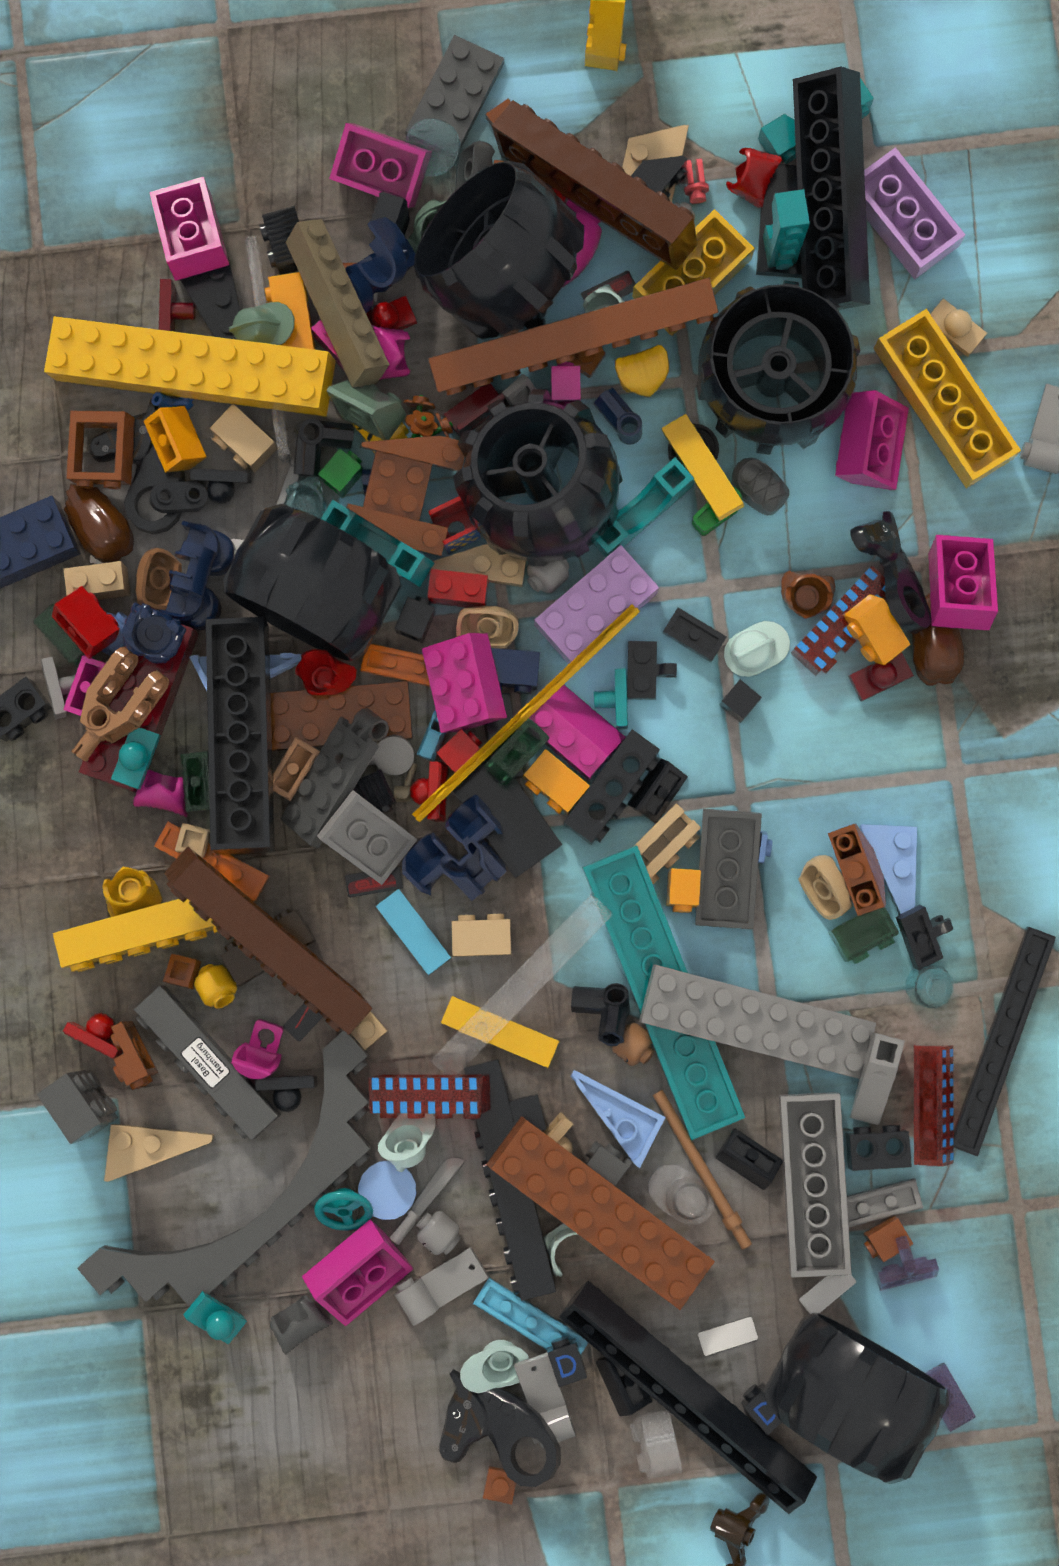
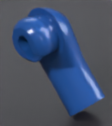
[152,392,194,410]

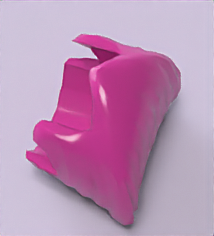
[371,325,411,380]
[133,770,188,817]

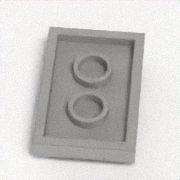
[317,790,418,885]

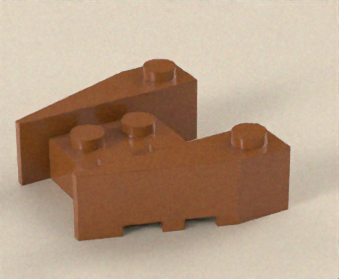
[346,436,465,556]

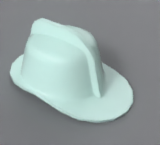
[724,621,790,677]
[378,1108,436,1172]
[460,1340,529,1393]

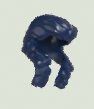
[122,603,187,664]

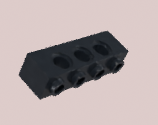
[563,729,660,845]

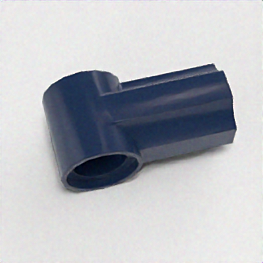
[594,387,643,445]

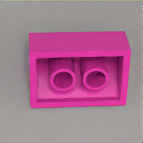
[835,390,909,490]
[523,685,626,781]
[302,1219,413,1326]

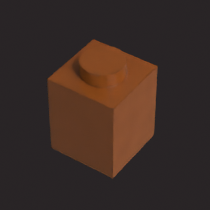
[863,1216,913,1263]

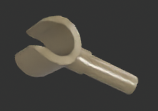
[394,763,418,802]

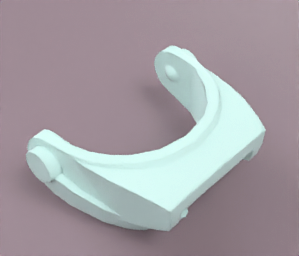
[543,1223,578,1277]

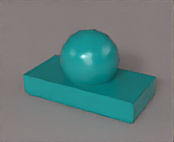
[111,728,161,790]
[183,1291,247,1345]

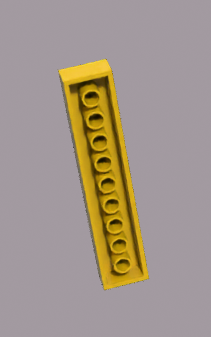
[44,316,336,417]

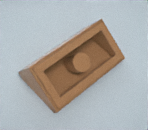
[273,737,320,801]

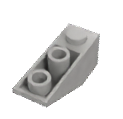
[850,1033,905,1125]

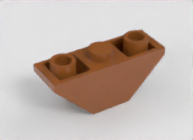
[828,823,886,916]

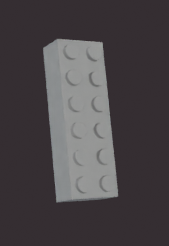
[779,1092,852,1278]

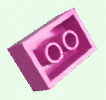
[329,123,432,208]
[149,177,229,281]
[928,535,998,630]
[422,633,507,733]

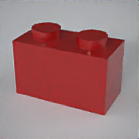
[427,569,489,608]
[51,586,120,659]

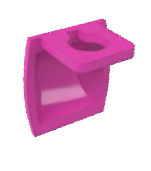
[231,1019,284,1079]

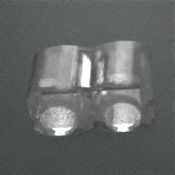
[630,1409,683,1479]

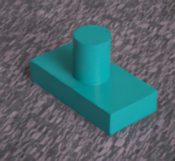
[594,668,628,730]

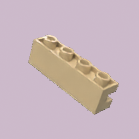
[634,803,701,884]

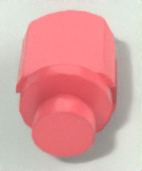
[684,158,709,204]

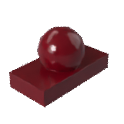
[848,652,914,702]

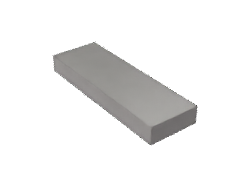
[847,1179,923,1227]

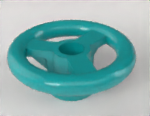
[314,1188,373,1231]

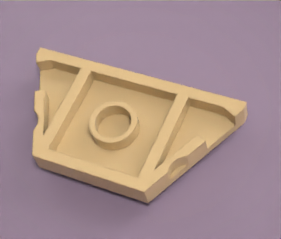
[622,125,689,203]

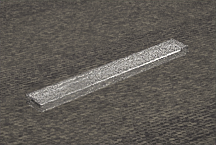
[245,235,292,463]
[430,893,613,1080]

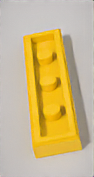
[661,414,744,521]
[441,996,559,1068]

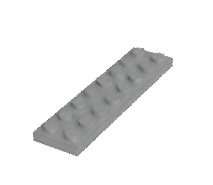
[639,964,876,1079]

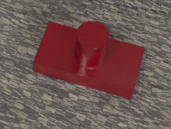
[159,279,196,332]

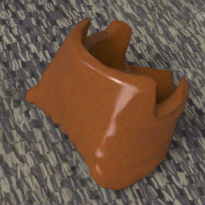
[781,570,836,619]

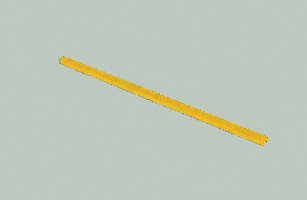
[412,604,640,822]

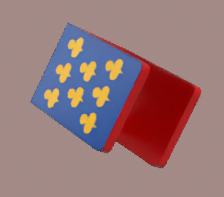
[428,496,481,555]

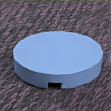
[358,1160,417,1220]

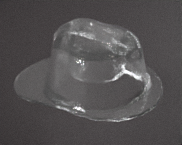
[648,1164,715,1225]

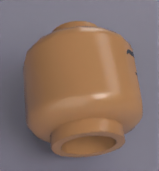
[612,1022,655,1066]

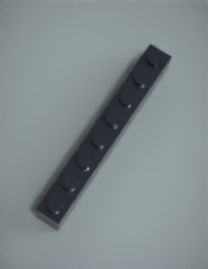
[460,1059,556,1301]

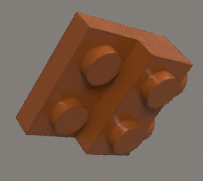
[111,1021,159,1090]

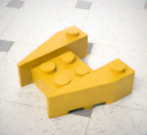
[585,0,627,71]

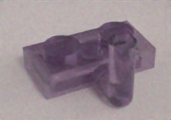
[876,1236,939,1291]
[926,1362,976,1432]

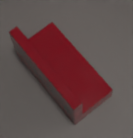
[444,383,506,438]

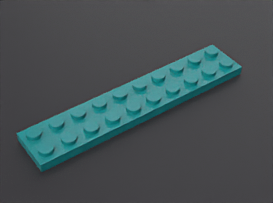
[582,845,746,1140]

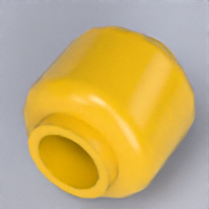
[194,964,237,1009]

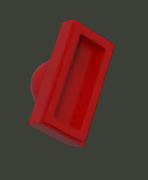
[366,295,417,330]
[410,761,448,822]
[63,1013,123,1059]

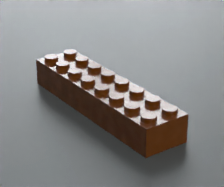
[492,100,697,271]
[164,846,373,1035]

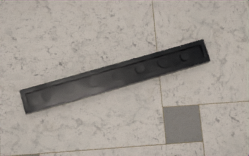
[949,927,1056,1157]

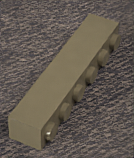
[286,219,390,388]

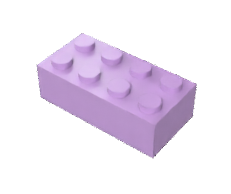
[864,147,965,280]
[534,545,659,664]

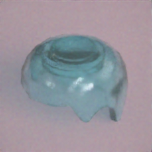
[906,965,954,1009]

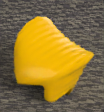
[615,345,669,397]
[102,866,162,917]

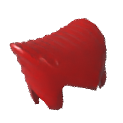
[726,147,782,208]
[295,649,357,696]

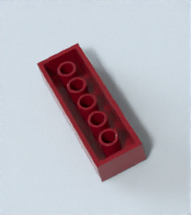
[79,624,199,793]

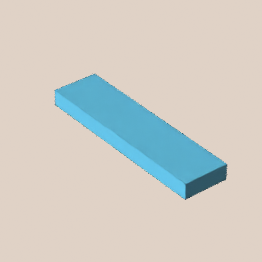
[473,1277,588,1354]

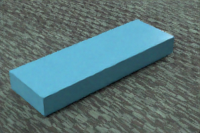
[376,889,452,975]

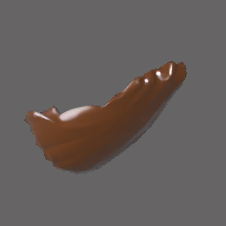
[64,484,134,563]
[912,593,964,686]

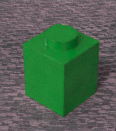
[318,449,363,498]

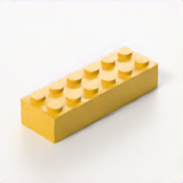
[873,308,1021,489]
[52,899,220,972]

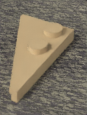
[429,543,526,587]
[104,1124,214,1182]

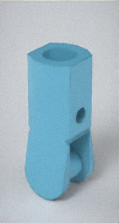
[416,709,446,762]

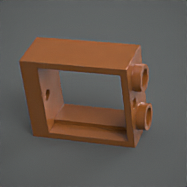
[66,411,135,490]

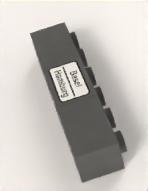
[134,985,281,1140]

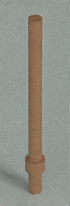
[653,1089,752,1250]

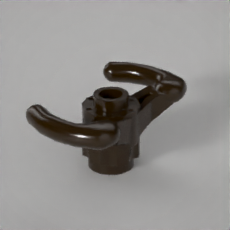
[710,1493,770,1566]

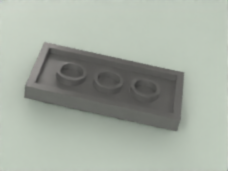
[405,35,505,159]
[695,809,762,929]

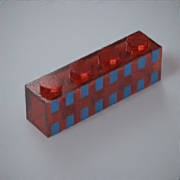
[791,566,888,676]
[914,1044,954,1167]
[368,1074,491,1119]

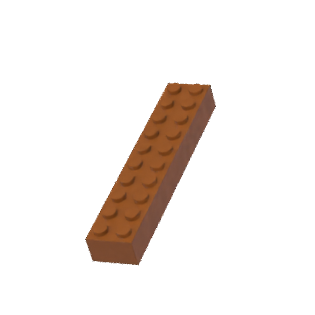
[428,277,719,396]

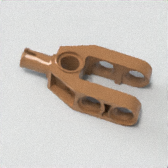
[71,647,169,762]

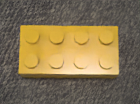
[632,209,755,336]

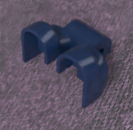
[345,217,416,313]
[159,520,237,630]
[402,795,507,901]

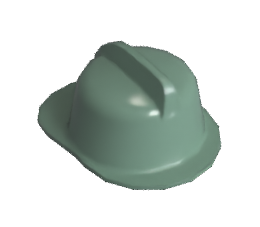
[229,302,295,345]

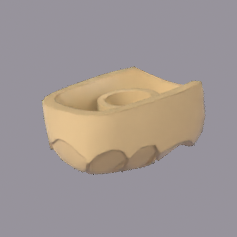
[456,606,519,649]
[798,855,853,920]

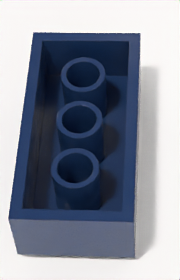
[0,495,81,589]

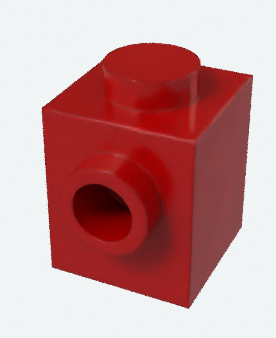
[436,729,482,773]

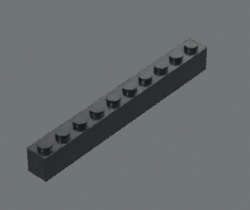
[559,1281,817,1514]

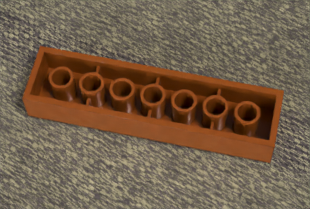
[486,1116,715,1310]

